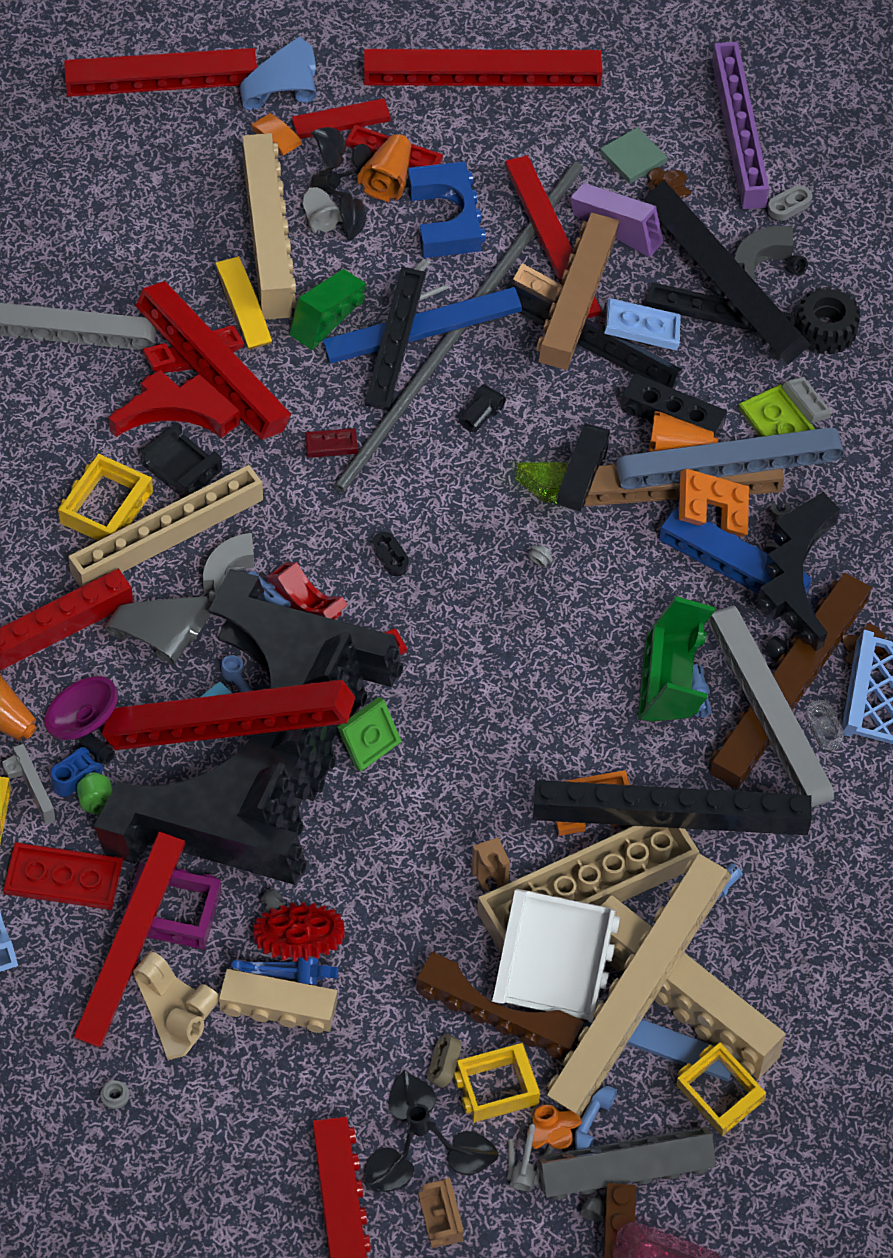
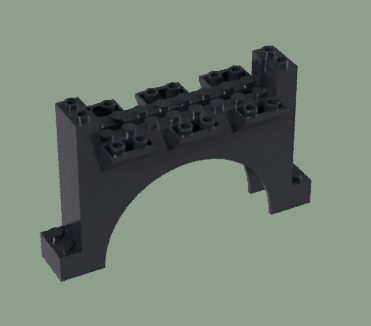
[94,569,403,885]

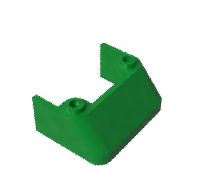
[638,596,715,722]

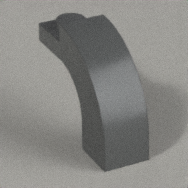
[735,226,793,281]

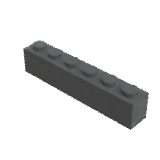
[537,1127,717,1200]

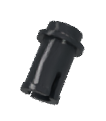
[80,733,115,764]

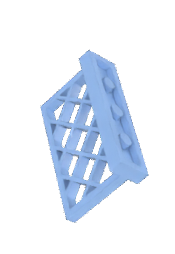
[841,630,893,744]

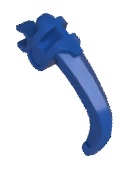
[231,957,339,985]

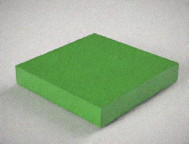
[337,697,402,772]

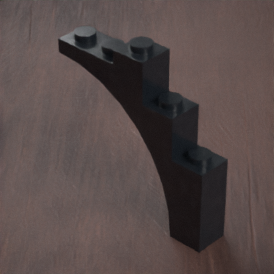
[757,492,840,651]

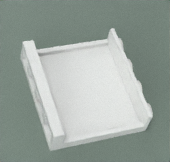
[492,889,620,1023]

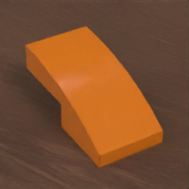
[251,113,302,156]

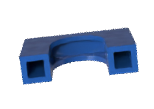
[407,161,486,258]

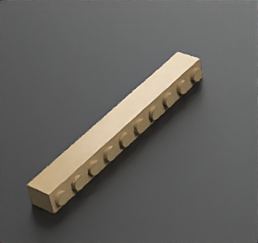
[547,854,731,1118]

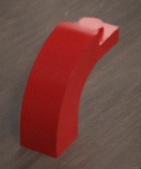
[266,562,348,620]

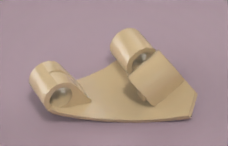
[133,951,219,1060]

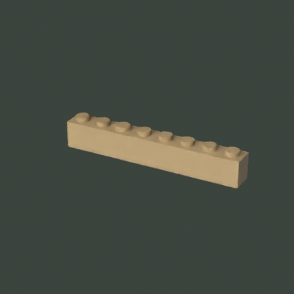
[68,465,263,587]

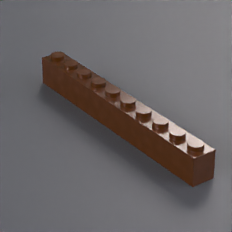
[709,573,872,790]

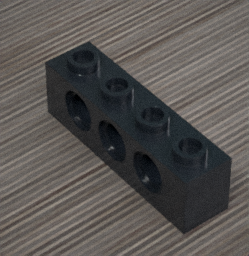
[621,373,727,438]

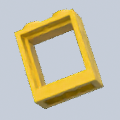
[677,1042,766,1136]
[453,1043,540,1123]

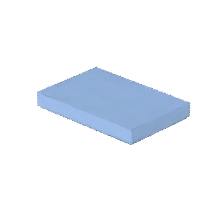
[604,298,681,351]

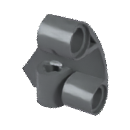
[104,597,211,665]

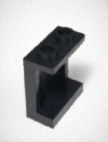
[141,422,222,498]

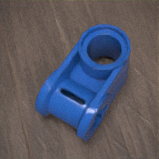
[51,747,103,797]

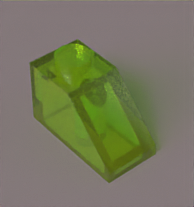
[516,462,568,504]

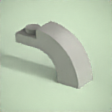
[203,533,254,606]

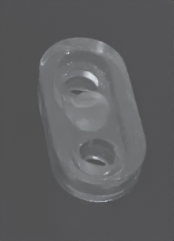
[806,700,844,750]

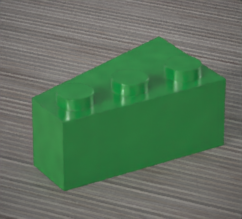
[289,269,367,350]

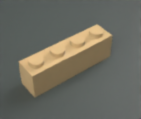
[219,969,337,1033]

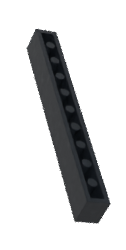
[643,180,811,365]
[533,780,812,836]

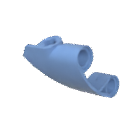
[240,37,317,110]

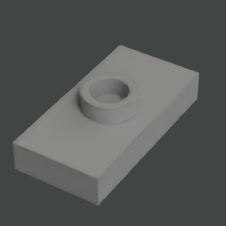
[782,377,832,424]

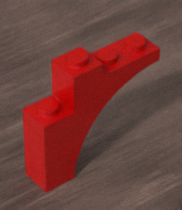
[109,370,240,438]

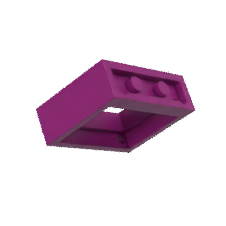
[124,863,222,950]

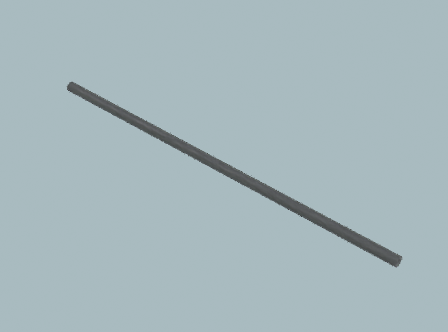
[334,162,583,493]

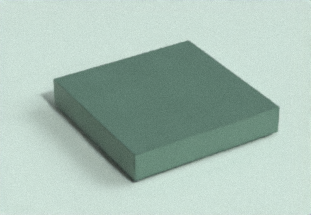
[600,127,668,184]

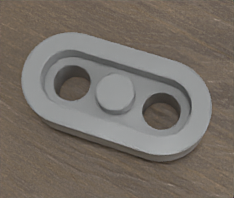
[768,185,812,221]

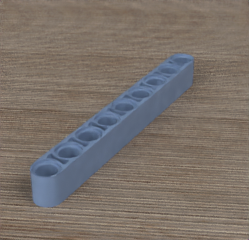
[615,428,844,489]

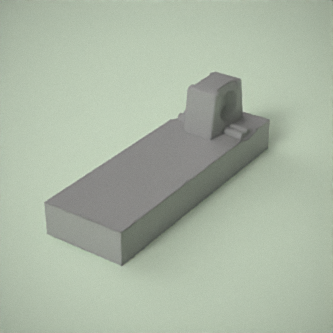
[2,744,56,825]

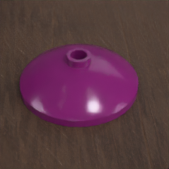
[44,676,118,740]

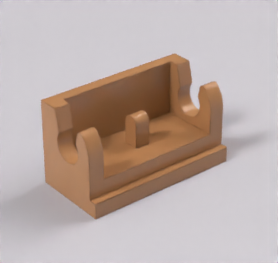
[471,837,510,892]
[418,1178,464,1248]

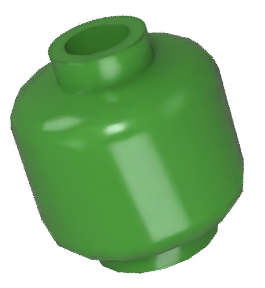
[76,773,113,814]

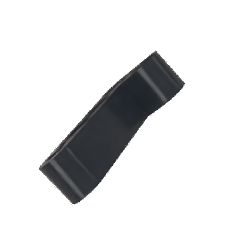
[556,423,610,512]

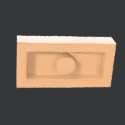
[514,263,563,302]

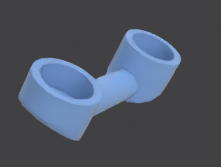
[221,655,253,692]
[575,1086,617,1150]

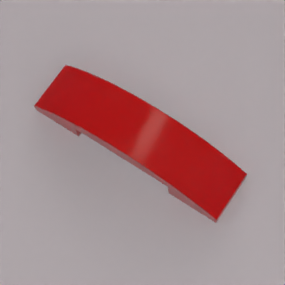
[142,325,244,372]

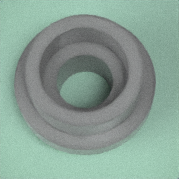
[528,544,553,568]
[100,1080,129,1109]

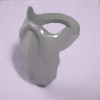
[303,187,342,233]

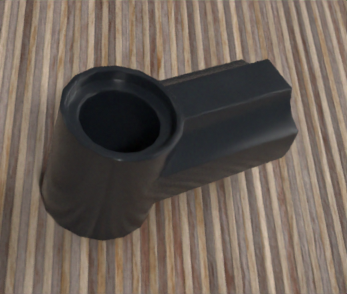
[458,384,506,432]

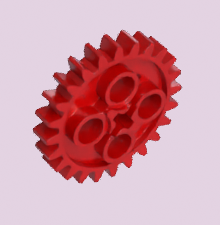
[254,902,345,962]

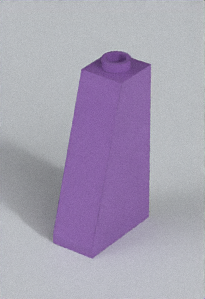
[570,183,663,258]

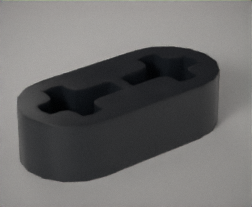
[373,532,409,577]

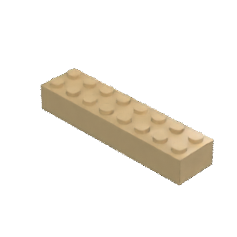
[242,133,296,320]
[477,826,699,954]
[601,895,786,1080]

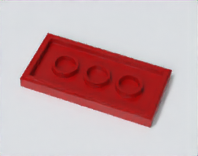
[3,842,123,910]

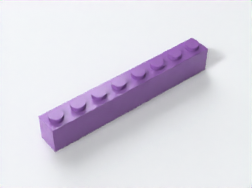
[712,42,769,209]

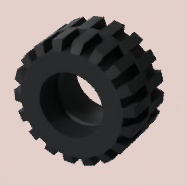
[795,287,861,355]

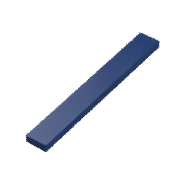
[323,287,522,364]

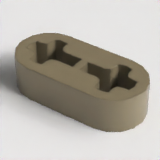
[427,1034,462,1088]

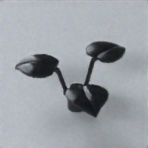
[311,127,374,241]
[364,1070,499,1192]

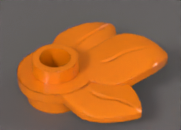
[527,1105,582,1149]

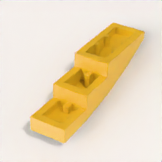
[215,256,272,350]

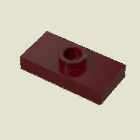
[305,428,358,458]

